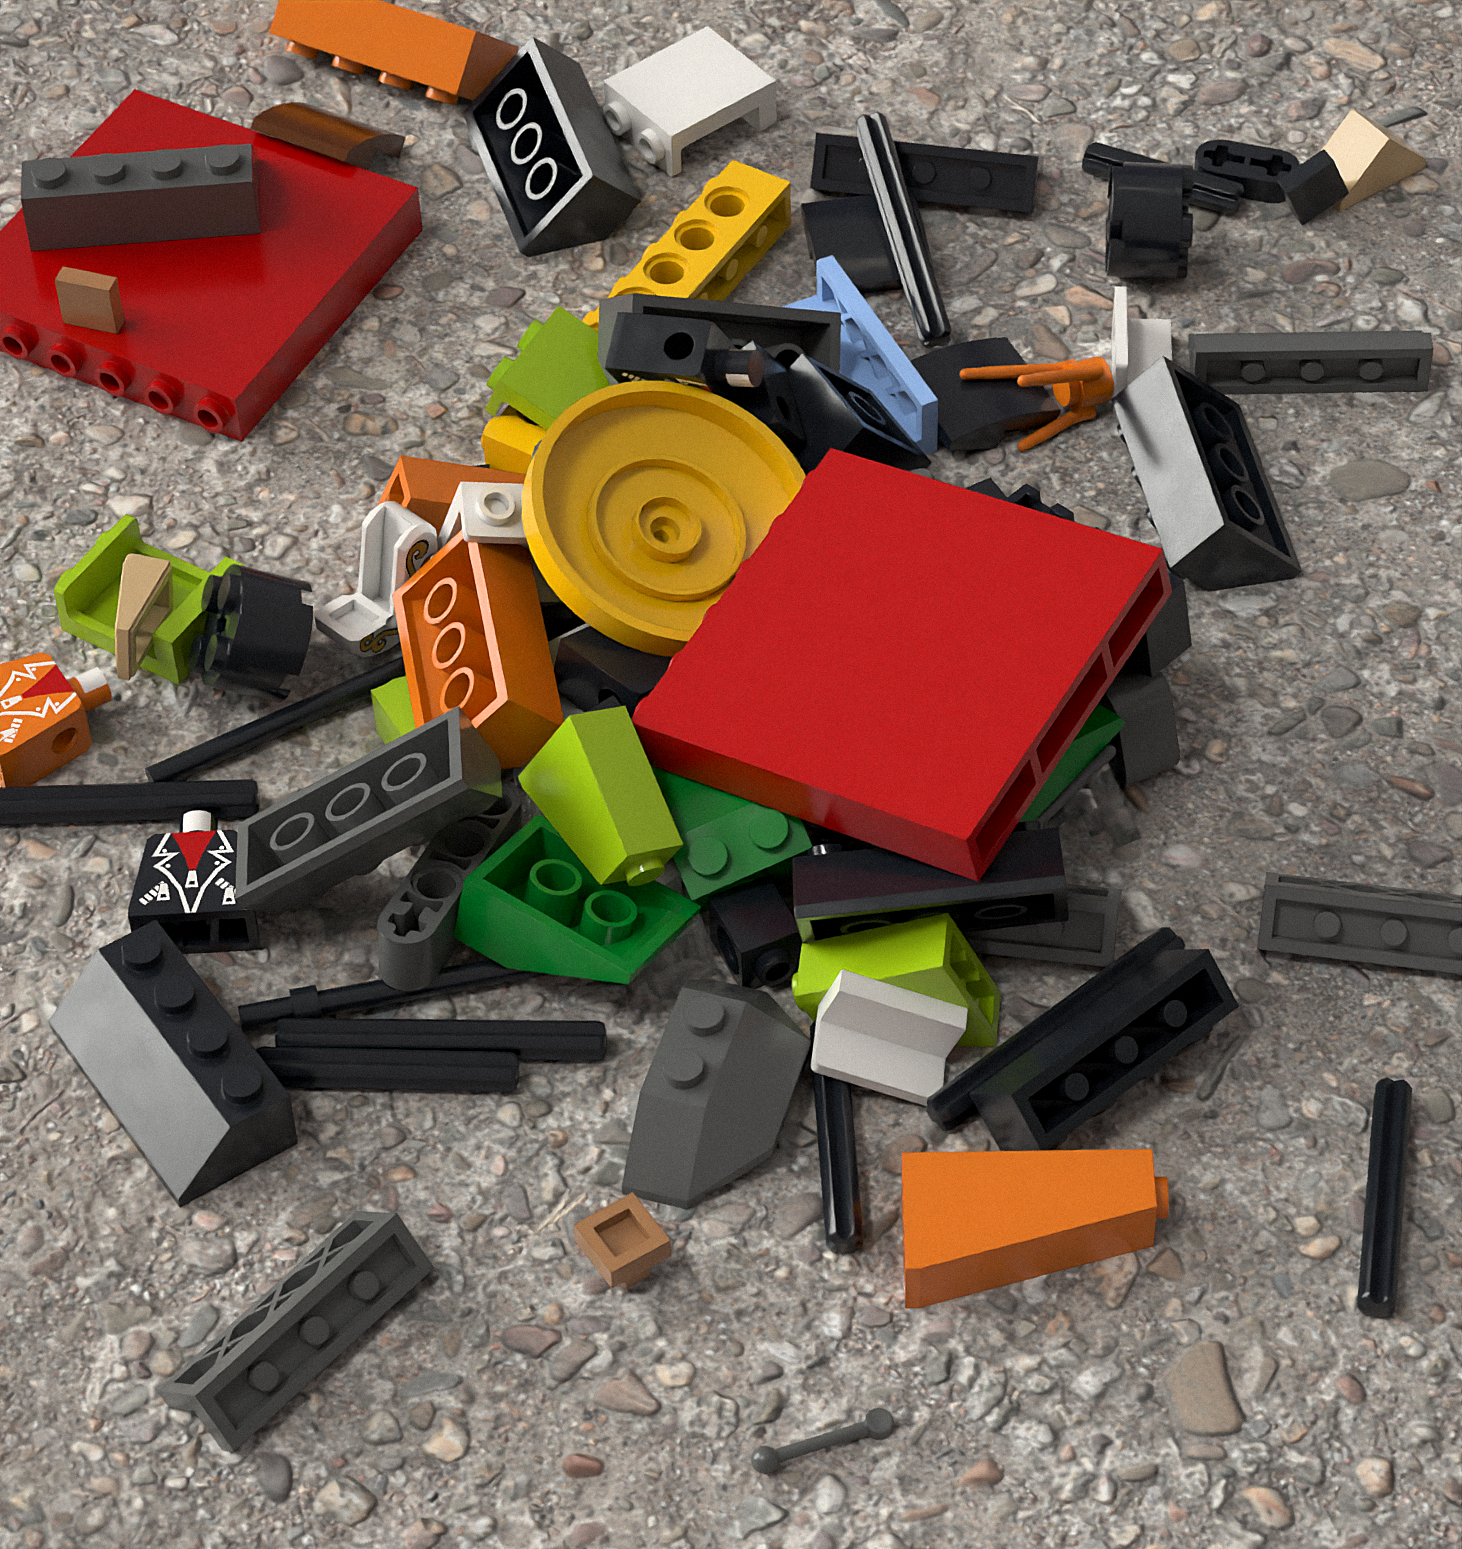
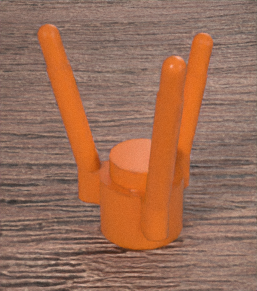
[959,357,1114,452]

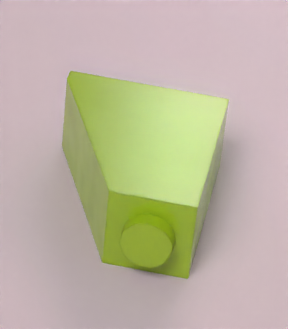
[518,706,683,886]
[792,913,1001,1048]

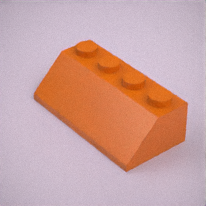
[269,0,519,106]
[392,530,564,770]

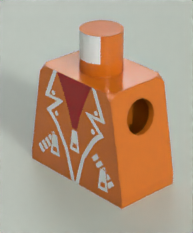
[0,652,112,787]

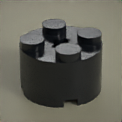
[1105,162,1193,279]
[188,564,313,703]

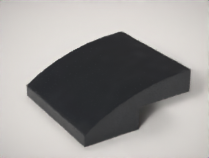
[800,189,935,294]
[910,337,1061,450]

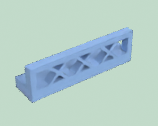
[782,255,938,455]

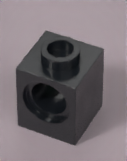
[708,875,802,989]

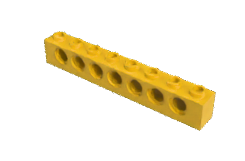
[481,160,791,474]

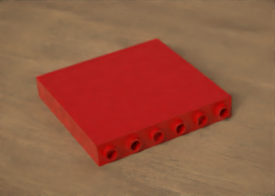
[0,89,423,442]
[631,448,1172,882]

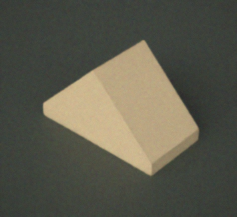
[1321,109,1426,212]

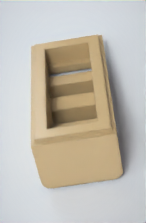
[115,553,173,681]

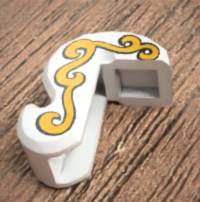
[314,501,437,658]

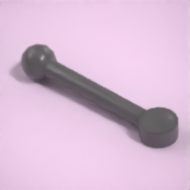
[751,1408,894,1474]

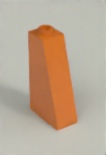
[901,1149,1169,1308]

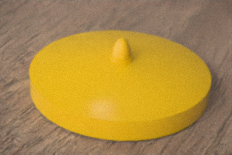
[522,381,806,657]

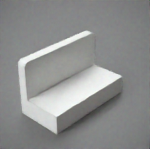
[1112,286,1172,416]
[811,969,968,1106]

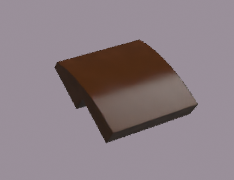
[250,102,406,170]

